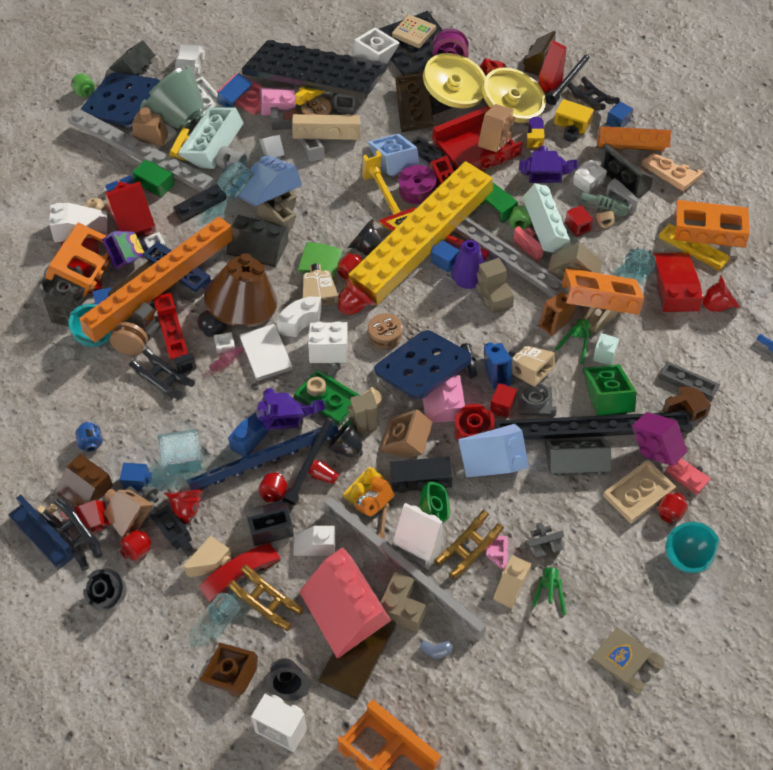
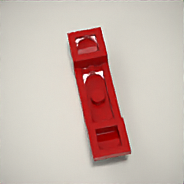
[154,293,188,360]
[199,543,281,603]

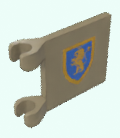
[591,627,665,695]

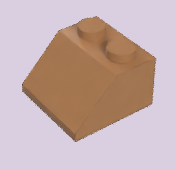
[380,409,433,458]

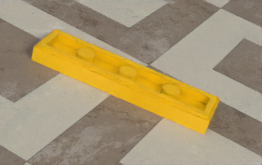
[659,223,730,271]

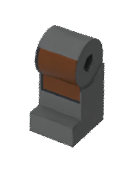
[271,107,302,130]
[133,302,161,339]

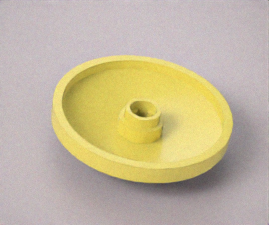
[423,53,486,108]
[482,68,546,123]

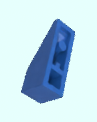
[228,412,269,457]

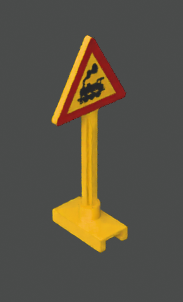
[362,150,417,232]

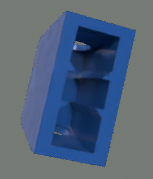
[484,342,512,390]

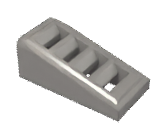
[299,139,325,162]
[606,178,639,213]

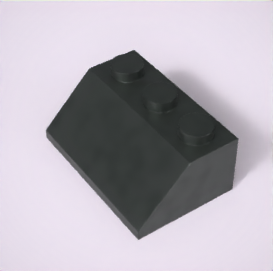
[601,144,653,198]
[226,215,289,267]
[545,439,611,476]

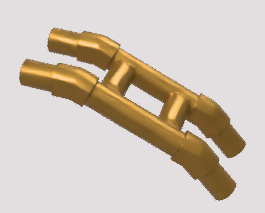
[434,509,504,580]
[227,564,304,632]

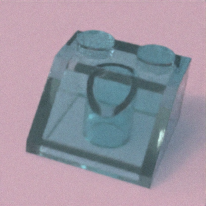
[157,429,205,476]

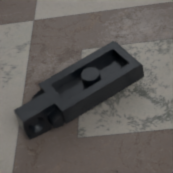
[150,505,194,556]

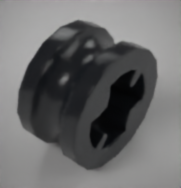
[564,125,579,142]

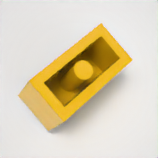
[554,99,594,134]

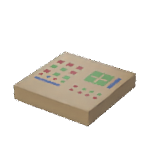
[392,14,436,48]

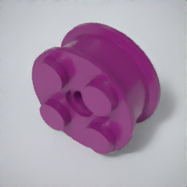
[433,29,469,58]
[398,165,437,205]

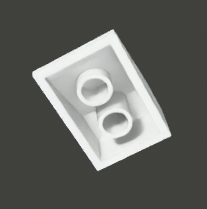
[49,203,108,243]

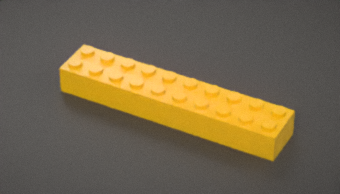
[349,161,493,305]

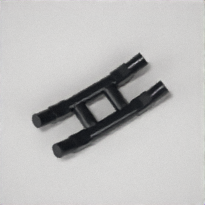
[567,76,620,111]
[129,347,195,400]
[40,496,103,571]

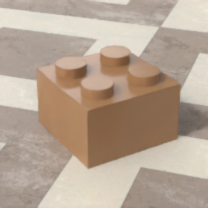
[478,104,515,152]

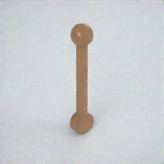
[377,503,389,538]

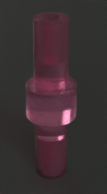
[209,345,244,372]

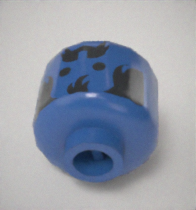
[75,422,103,452]

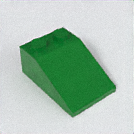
[583,364,637,416]

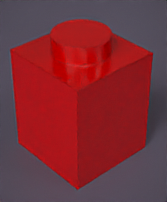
[565,205,593,237]
[490,383,517,418]

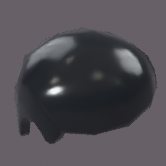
[197,310,227,337]

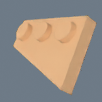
[641,153,704,191]

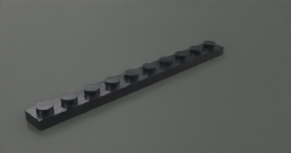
[494,411,693,440]

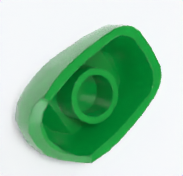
[419,482,450,523]

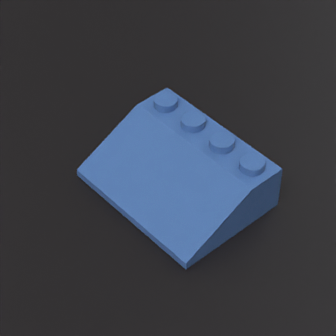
[231,155,302,206]

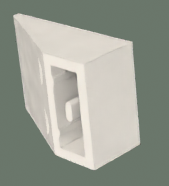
[393,503,442,570]

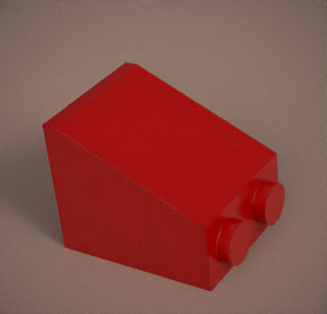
[106,181,156,238]

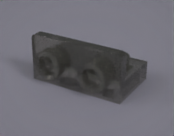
[43,291,77,327]

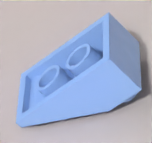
[368,134,419,176]
[458,424,529,477]

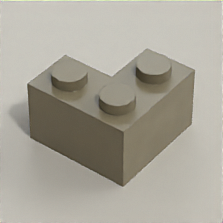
[257,191,297,231]
[548,242,602,280]
[476,258,514,314]
[380,572,426,634]

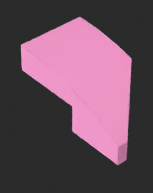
[486,536,508,571]

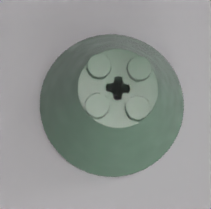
[140,65,205,130]

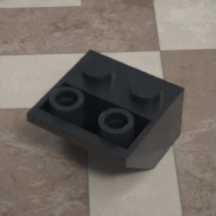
[245,500,294,547]

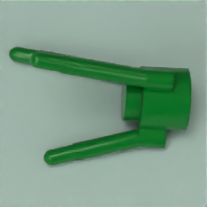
[555,319,591,364]
[532,567,566,615]

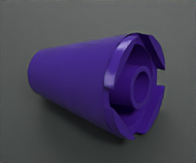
[451,240,484,289]

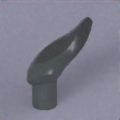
[326,363,341,378]

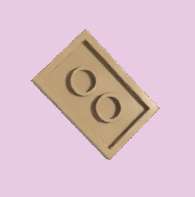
[603,460,676,524]

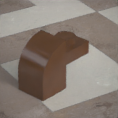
[662,387,711,422]

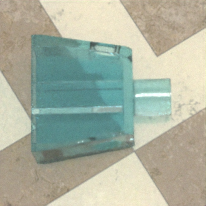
[216,163,255,200]

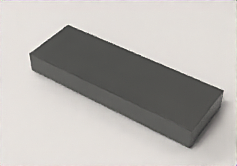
[659,361,720,402]

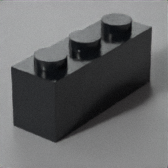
[390,456,453,493]

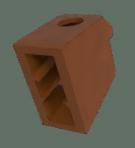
[538,292,576,336]

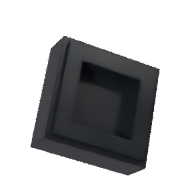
[174,353,197,374]

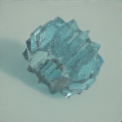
[625,246,655,278]

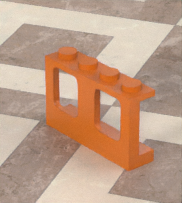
[596,126,671,151]
[674,200,750,248]
[45,222,111,297]
[561,268,644,315]
[337,699,442,770]

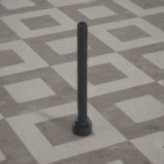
[545,54,590,105]
[282,418,333,506]

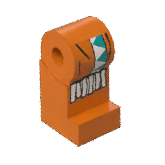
[355,476,395,516]

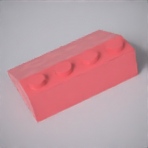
[299,547,391,658]

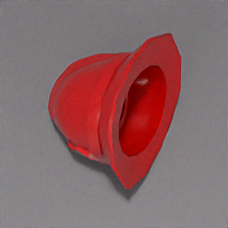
[703,275,741,312]
[337,278,376,315]
[164,490,203,524]

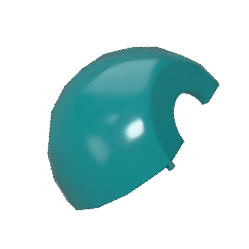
[68,304,114,348]
[665,521,719,574]

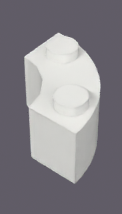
[175,44,205,77]
[277,296,322,337]

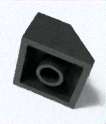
[109,40,156,76]

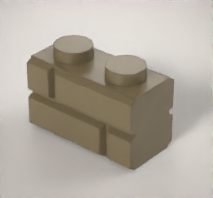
[347,392,378,434]

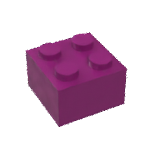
[632,412,688,466]

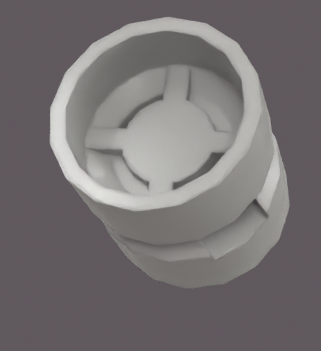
[216,146,248,174]

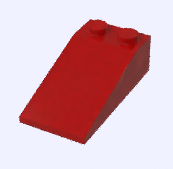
[653,252,703,312]

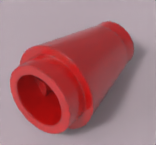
[308,460,339,485]

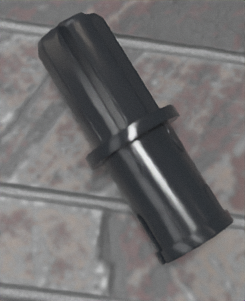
[460,343,477,379]

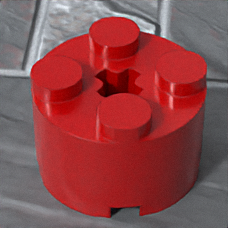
[454,404,495,443]

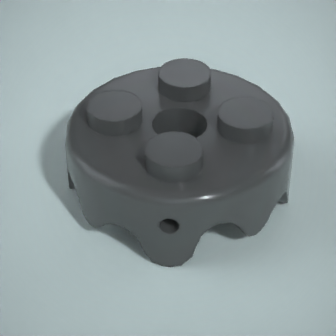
[39,266,85,308]

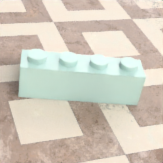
[178,108,243,169]
[522,183,571,253]

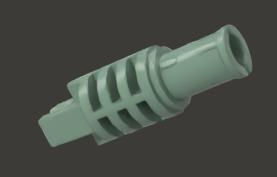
[579,192,629,216]

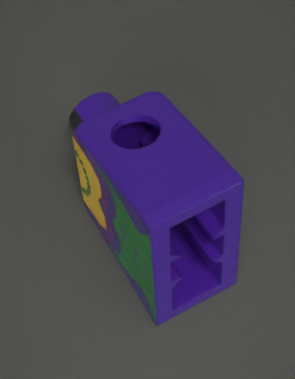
[102,231,145,270]

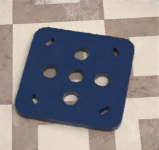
[80,72,160,125]
[374,330,472,399]

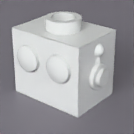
[573,160,607,194]

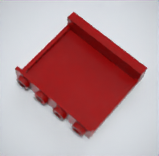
[432,106,523,171]

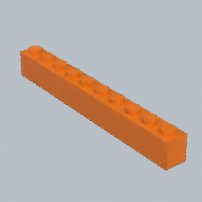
[79,217,233,342]

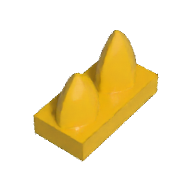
[169,127,189,161]
[343,467,384,506]

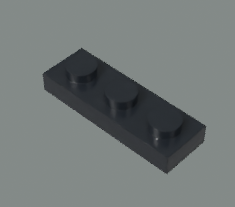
[173,184,227,222]

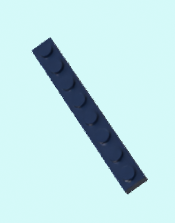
[186,423,340,491]

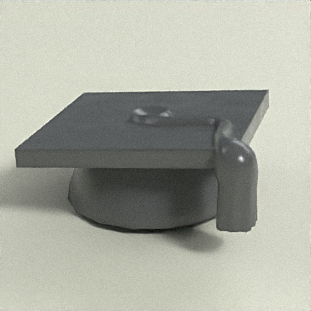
[518,383,557,417]

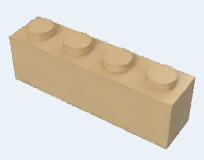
[292,114,360,140]

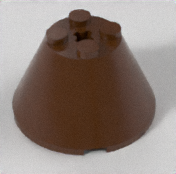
[204,253,277,327]

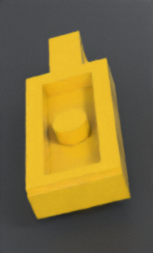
[295,86,325,105]

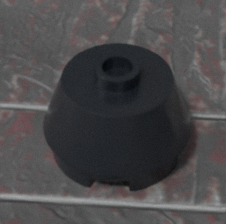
[83,568,127,611]

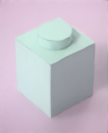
[593,333,619,365]

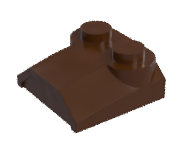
[199,642,258,697]

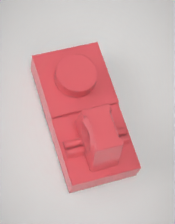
[513,226,543,262]
[665,458,711,495]

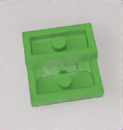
[297,242,343,280]

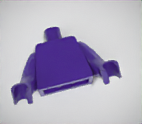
[518,146,578,183]
[256,388,325,430]

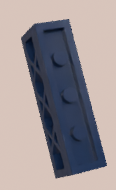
[143,241,211,293]
[8,494,75,570]

